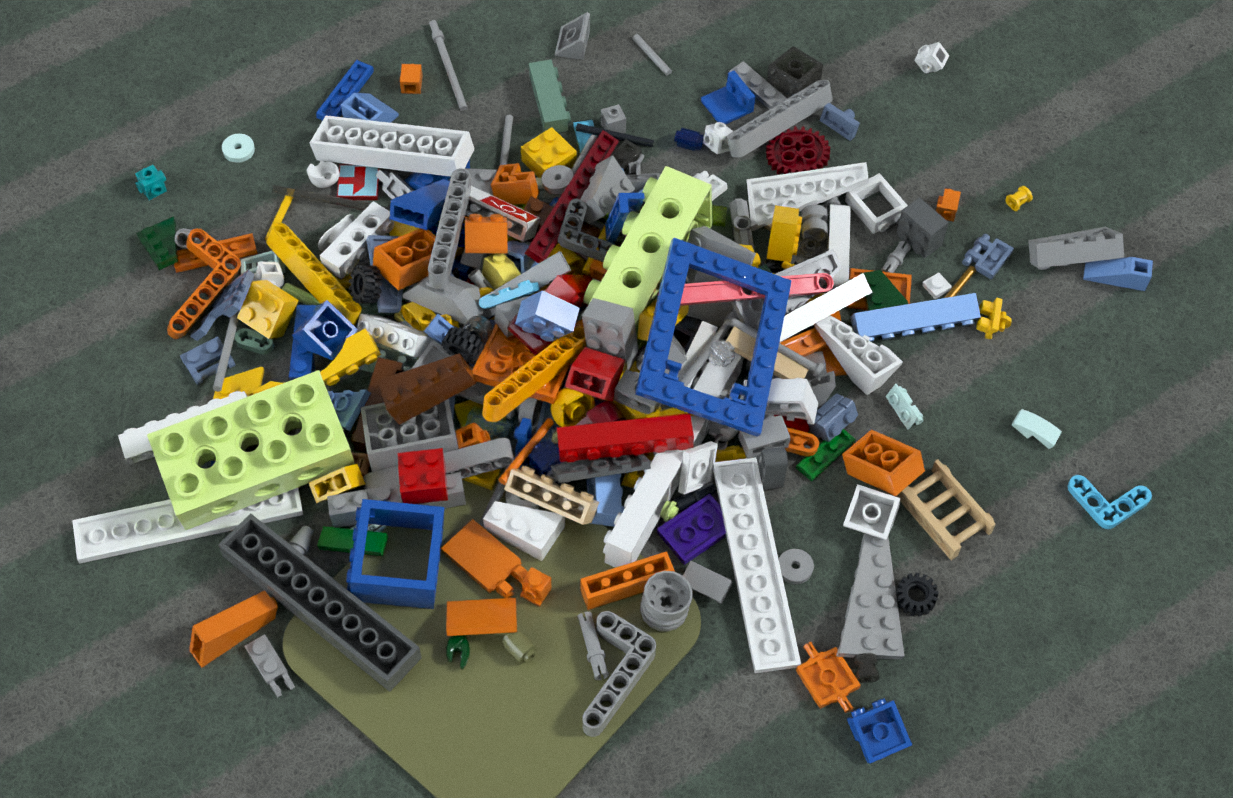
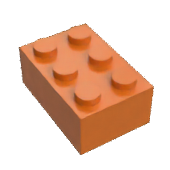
[373,229,436,290]
[842,429,925,496]

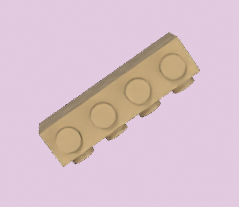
[504,466,599,525]

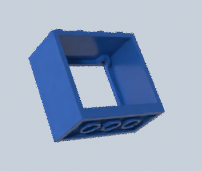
[346,499,445,609]

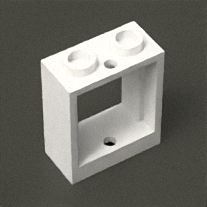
[845,173,908,234]

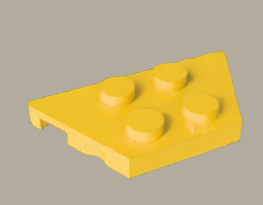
[213,367,264,399]

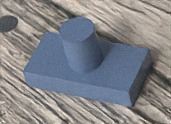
[819,103,860,141]

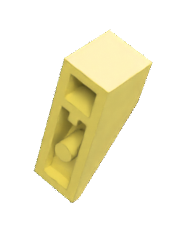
[482,253,532,295]

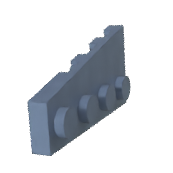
[366,235,403,313]

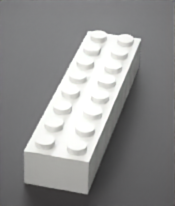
[310,116,474,177]

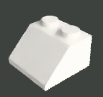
[843,484,900,540]

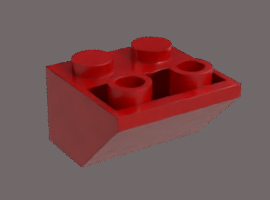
[565,347,626,402]

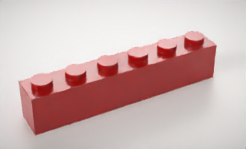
[557,413,694,462]

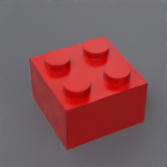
[397,448,448,504]

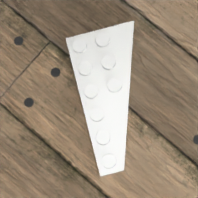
[747,162,869,231]

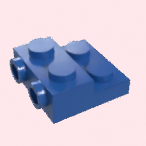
[847,698,912,763]

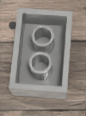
[582,298,639,371]

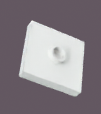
[678,441,717,494]

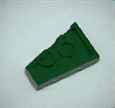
[136,216,178,270]

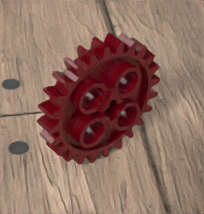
[766,126,830,175]

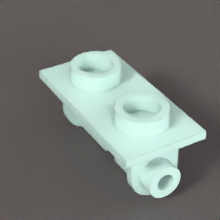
[886,384,924,430]

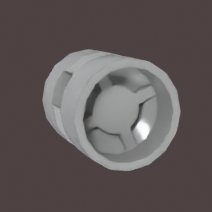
[801,205,828,242]

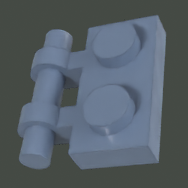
[962,234,1014,280]

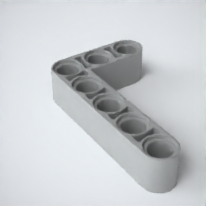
[583,611,656,737]

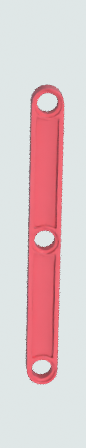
[657,273,834,306]

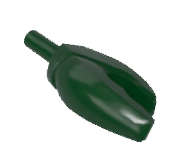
[446,635,470,670]

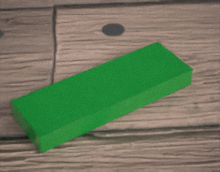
[796,429,856,482]
[317,526,388,556]

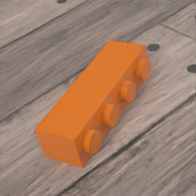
[580,551,675,610]

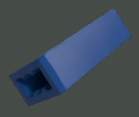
[390,179,450,230]

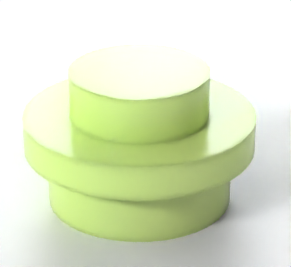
[660,501,679,522]

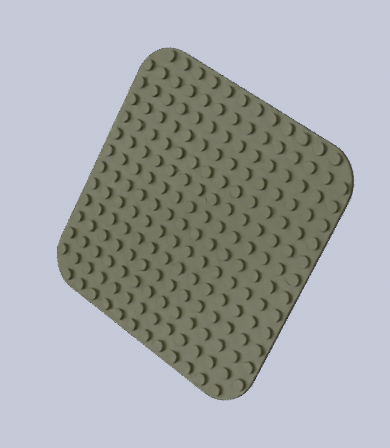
[283,455,701,798]

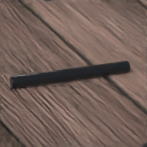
[575,123,654,148]

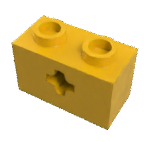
[309,464,365,503]

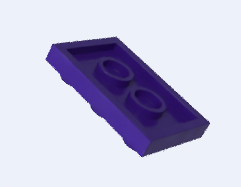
[657,494,726,565]

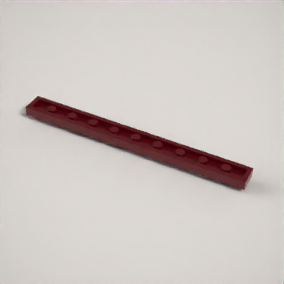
[524,130,619,263]

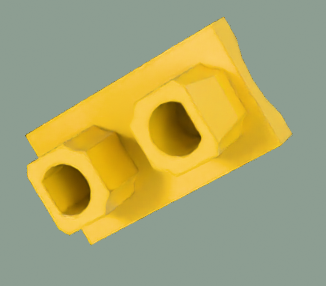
[976,298,1012,339]

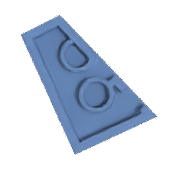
[328,390,371,431]

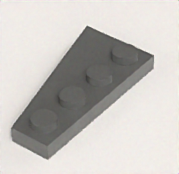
[551,454,651,483]

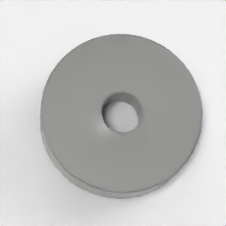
[541,165,574,195]
[779,549,814,584]

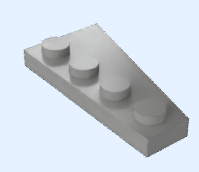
[412,339,495,405]

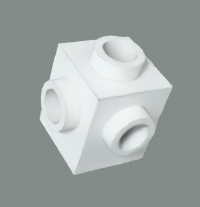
[914,42,949,73]
[703,122,733,154]
[253,262,284,288]

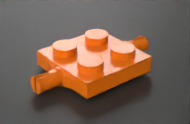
[796,642,861,713]

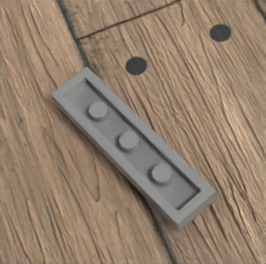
[729,61,787,109]

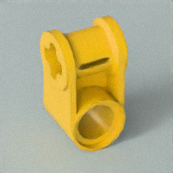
[401,302,436,333]

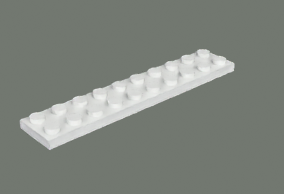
[713,457,801,673]
[72,488,303,564]

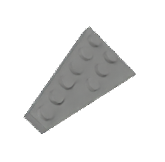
[731,249,842,331]
[836,533,905,659]

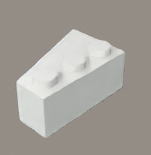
[740,378,818,425]
[483,501,565,561]

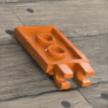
[441,519,528,598]

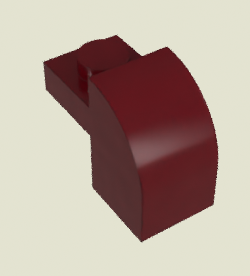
[575,401,626,426]

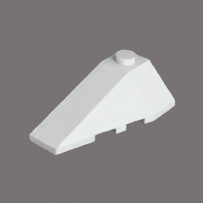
[814,315,903,395]

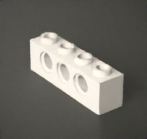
[320,201,394,280]
[356,314,435,357]

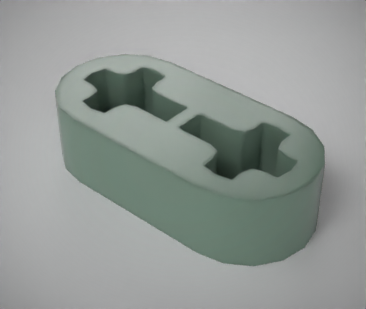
[235,328,274,355]

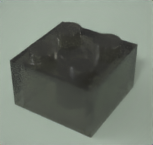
[767,46,823,97]

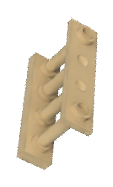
[896,459,995,560]

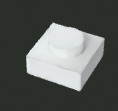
[922,273,952,299]

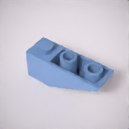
[1083,257,1153,291]

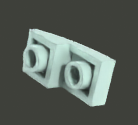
[1012,409,1062,449]

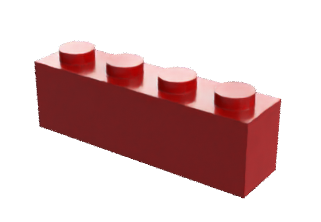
[545,275,593,307]

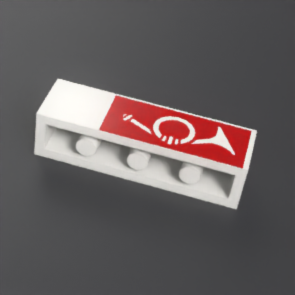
[465,186,540,242]

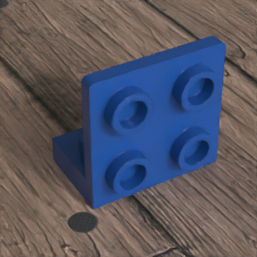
[701,70,755,125]

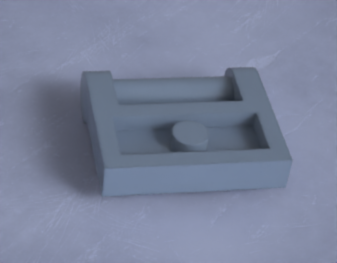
[180,336,236,385]

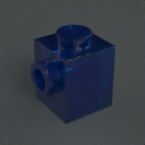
[529,439,561,476]

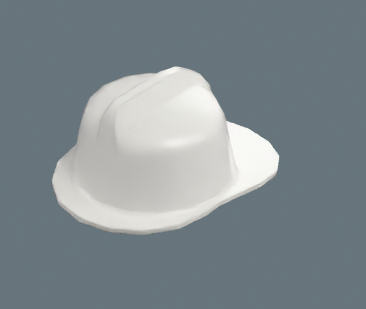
[318,214,354,251]

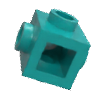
[135,165,167,200]

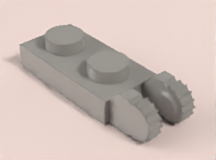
[244,634,295,698]

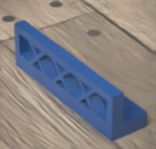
[605,193,645,244]

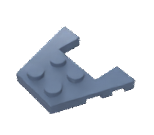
[190,270,255,341]

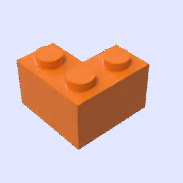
[491,163,539,205]

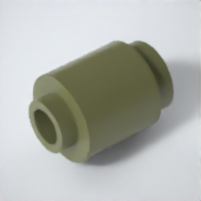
[502,631,537,663]

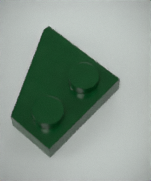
[860,270,908,311]

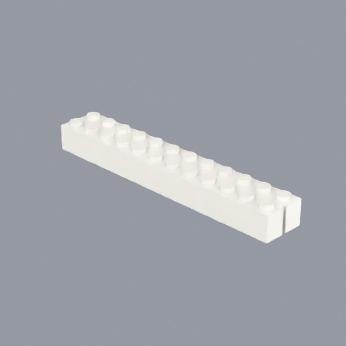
[603,340,744,568]

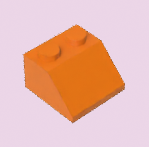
[465,214,508,253]

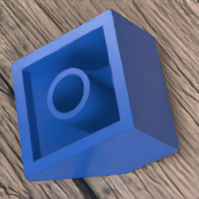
[292,300,358,360]

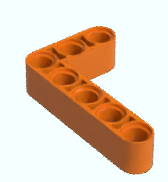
[167,228,241,339]

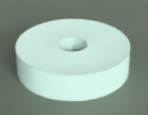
[222,134,255,163]

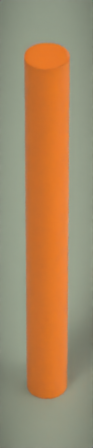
[498,418,554,485]

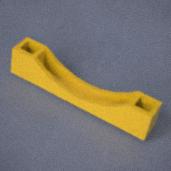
[252,328,382,395]

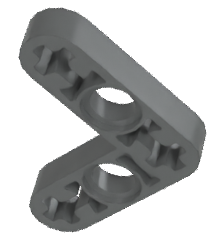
[558,199,614,262]

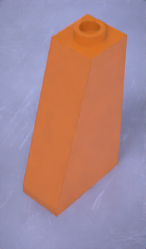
[189,590,278,668]

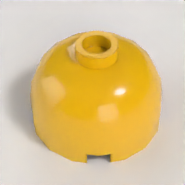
[550,387,595,427]

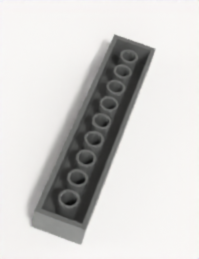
[218,513,421,692]

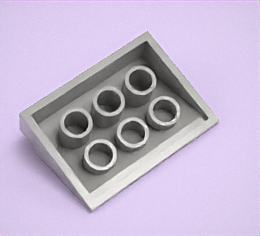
[685,226,756,327]
[361,399,458,472]

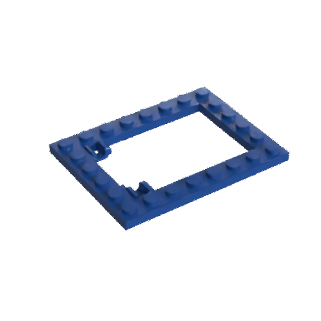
[635,238,792,437]

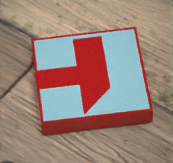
[337,165,380,200]

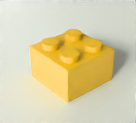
[521,127,577,178]
[767,205,802,262]
[237,280,299,339]

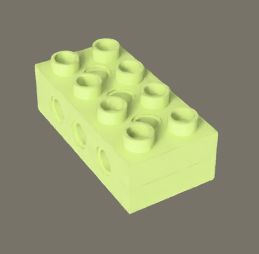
[584,166,712,350]
[147,370,355,530]

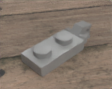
[375,169,414,199]

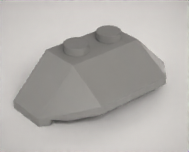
[403,275,484,327]

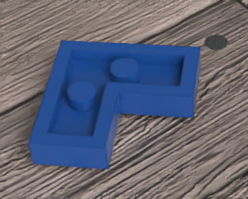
[513,418,532,468]

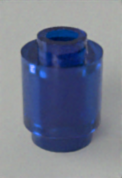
[674,127,704,151]

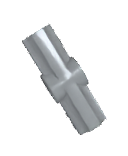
[729,198,755,252]

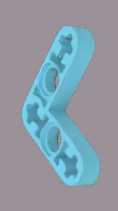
[1068,475,1152,529]

